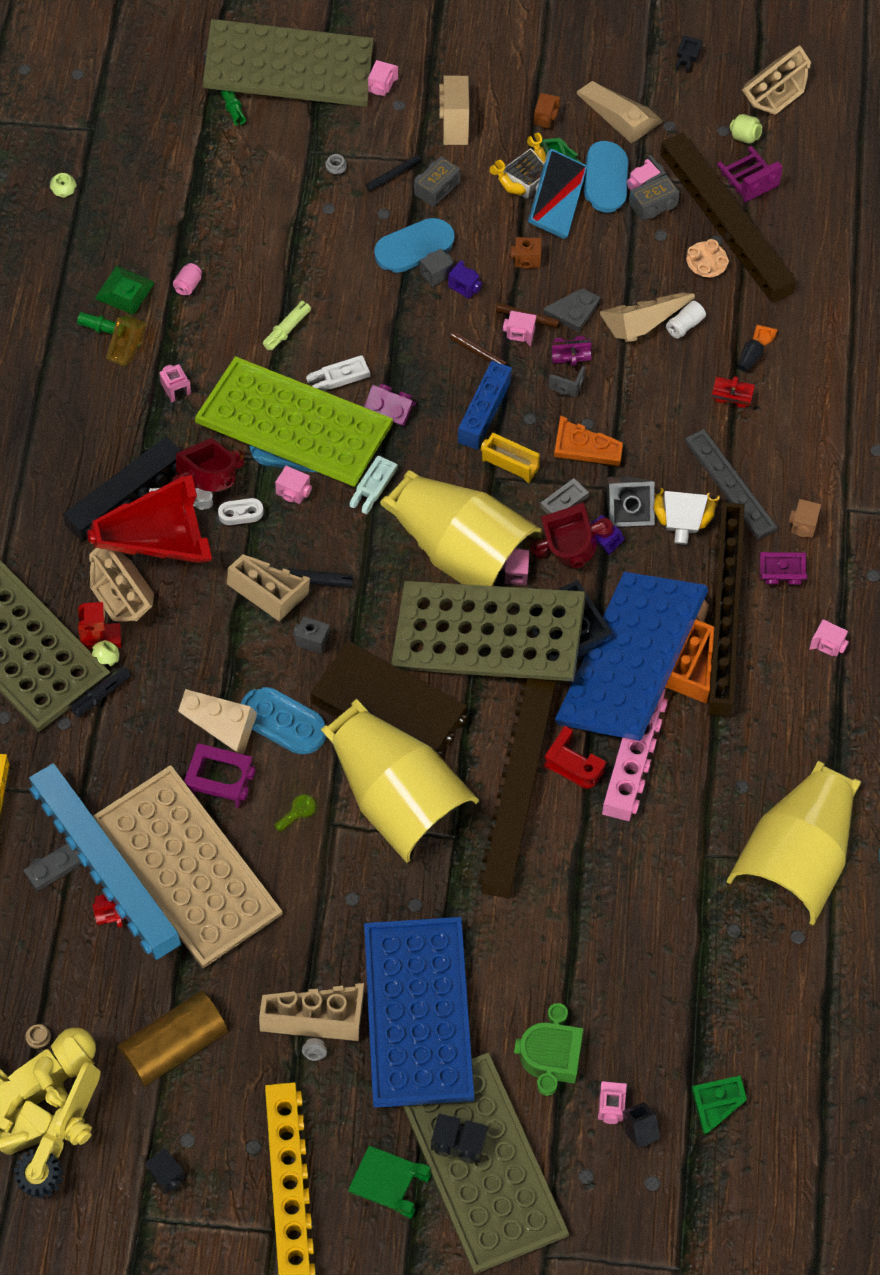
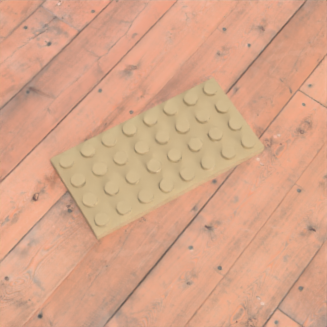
[93,765,283,969]

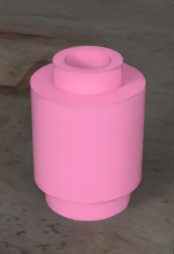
[173,263,202,295]

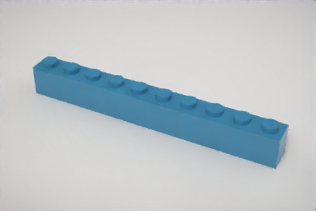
[29,763,181,960]

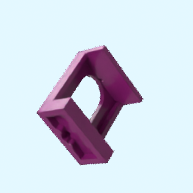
[184,743,256,808]

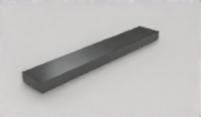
[685,429,777,541]

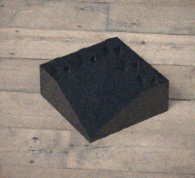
[517,580,612,661]

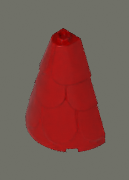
[87,475,212,563]

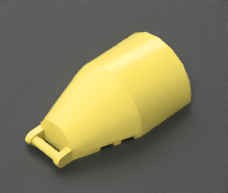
[380,471,543,586]
[320,699,479,863]
[727,761,861,926]

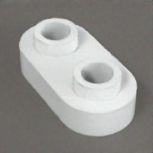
[218,498,263,525]

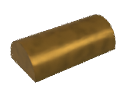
[117,991,228,1087]

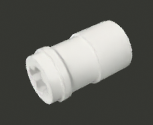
[666,301,706,339]

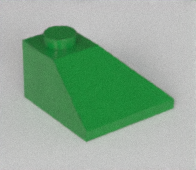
[96,266,154,315]

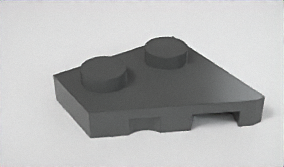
[543,288,601,332]

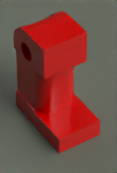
[78,602,121,649]
[544,726,606,789]

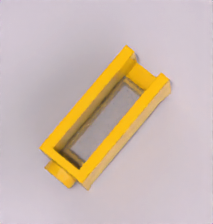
[480,433,540,484]

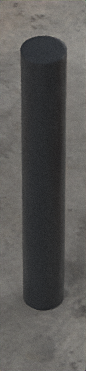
[365,155,421,192]

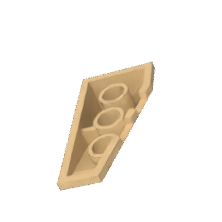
[577,81,662,144]
[600,292,695,342]

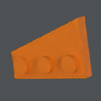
[554,415,623,466]

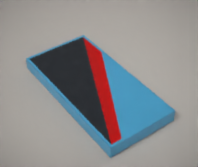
[528,149,587,239]

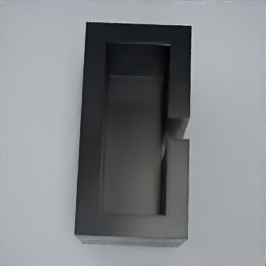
[431,1113,488,1163]

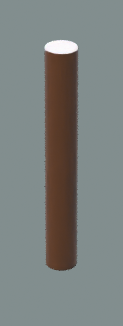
[496,303,560,328]
[449,331,508,366]

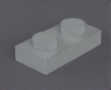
[540,478,589,514]

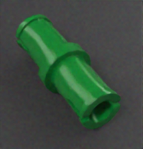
[221,90,246,126]
[77,311,123,337]

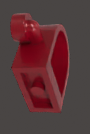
[173,438,244,492]
[530,503,614,568]

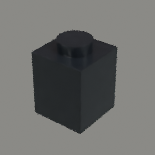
[622,1102,660,1148]
[145,1148,185,1194]

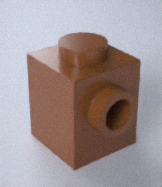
[511,237,541,268]

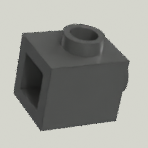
[420,249,454,287]
[293,616,330,655]

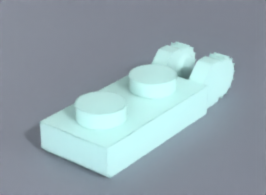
[349,455,398,514]

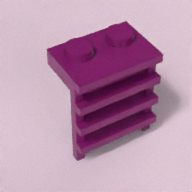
[717,146,783,202]

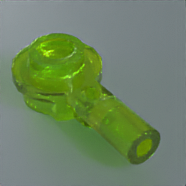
[274,794,316,832]

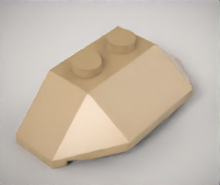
[742,45,811,115]
[89,548,154,622]

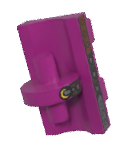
[552,336,591,366]

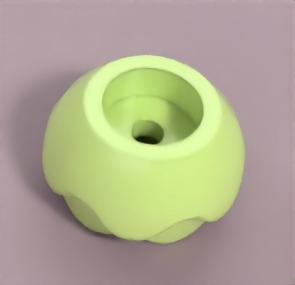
[50,173,77,198]
[92,641,120,666]

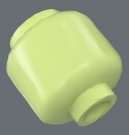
[730,114,762,144]

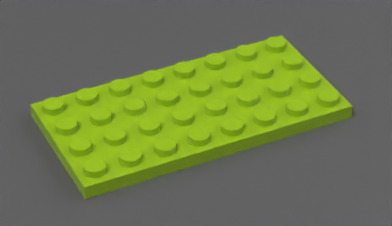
[195,356,393,487]

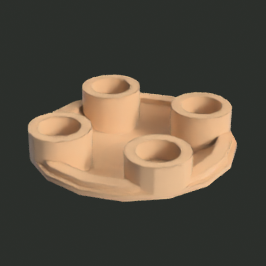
[686,239,729,278]

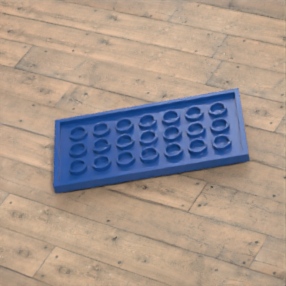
[555,572,708,741]
[364,917,474,1108]

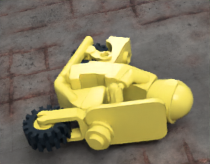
[0,1028,100,1199]

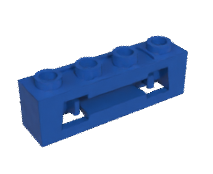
[458,360,512,450]

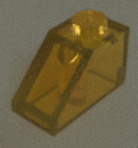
[106,315,147,366]

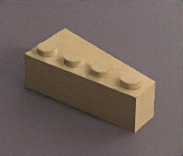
[259,983,364,1041]

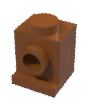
[534,93,560,128]

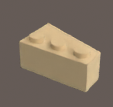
[439,76,469,145]
[227,554,310,621]
[178,689,257,755]

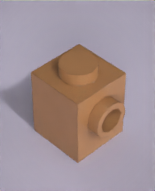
[789,499,821,538]

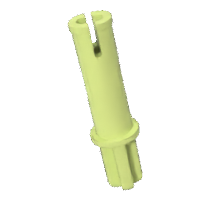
[263,301,311,351]

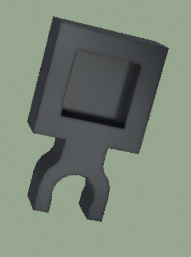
[676,36,703,73]

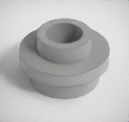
[326,154,347,174]
[302,1038,327,1061]

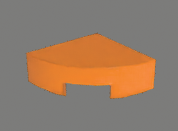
[753,325,777,346]

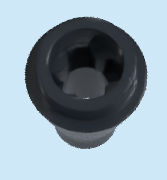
[737,339,764,373]

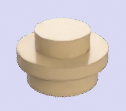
[26,1024,51,1049]

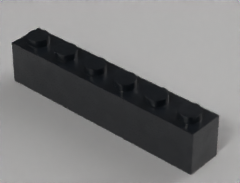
[63,436,181,542]

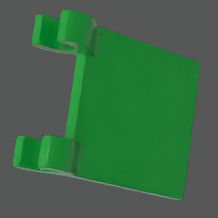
[348,1146,431,1219]

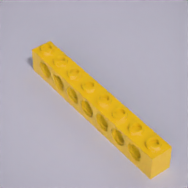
[265,1083,315,1275]

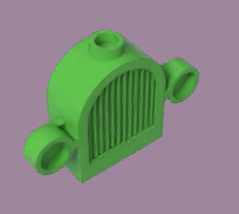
[514,1003,583,1096]

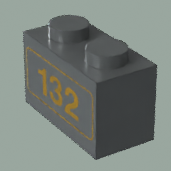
[414,156,461,207]
[629,174,680,221]

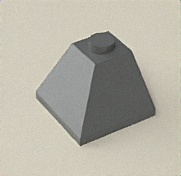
[606,476,655,527]

